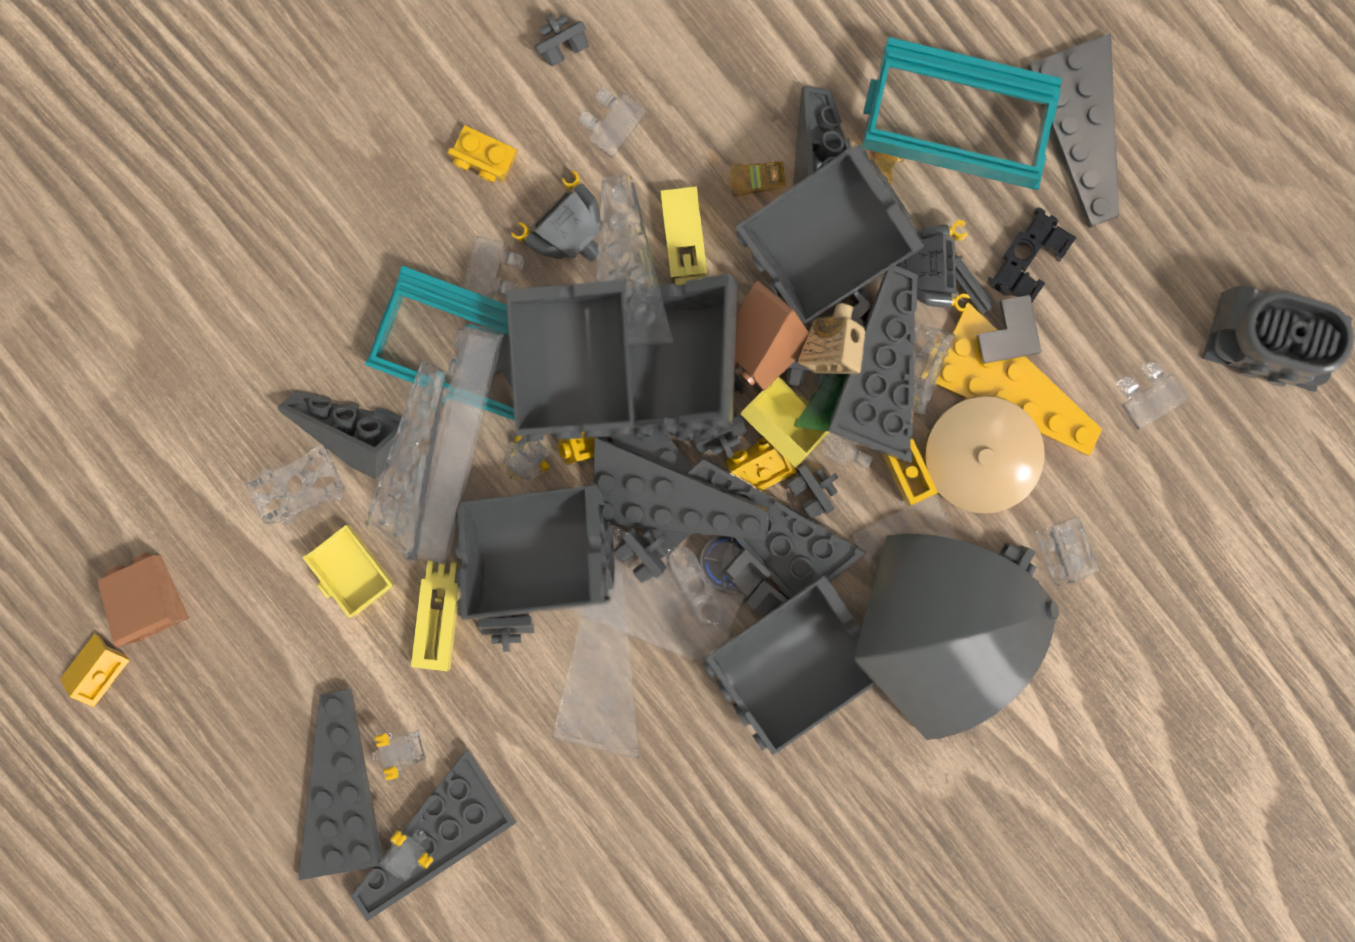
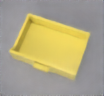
[740,377,829,467]
[303,525,396,618]

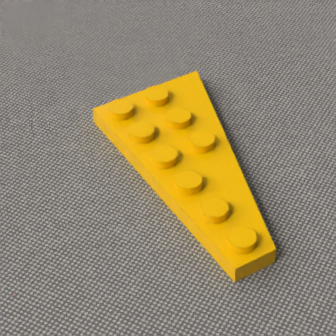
[929,302,1102,456]

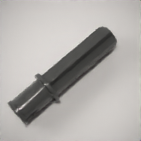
[955,252,994,314]

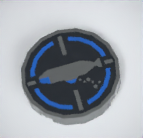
[699,536,745,592]

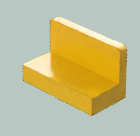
[60,634,129,707]

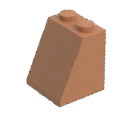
[734,280,809,390]
[97,552,189,648]

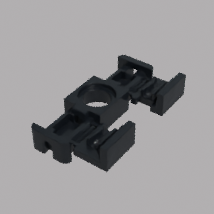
[987,208,1076,303]

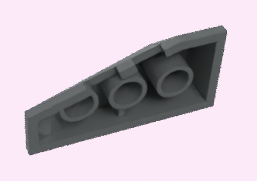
[794,86,852,186]
[278,391,410,479]

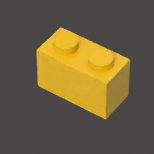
[882,439,938,506]

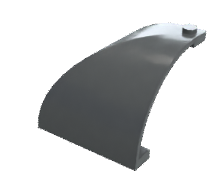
[854,534,1059,740]

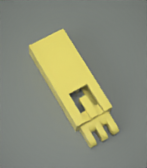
[661,186,707,285]
[411,559,460,671]

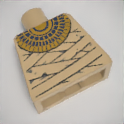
[798,303,865,374]

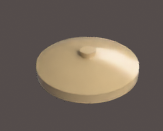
[925,396,1045,514]

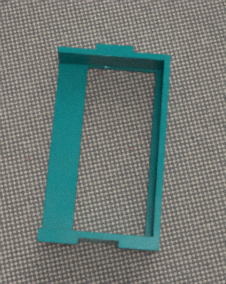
[861,37,1062,190]
[364,266,515,421]

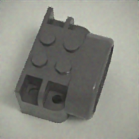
[1202,286,1354,392]

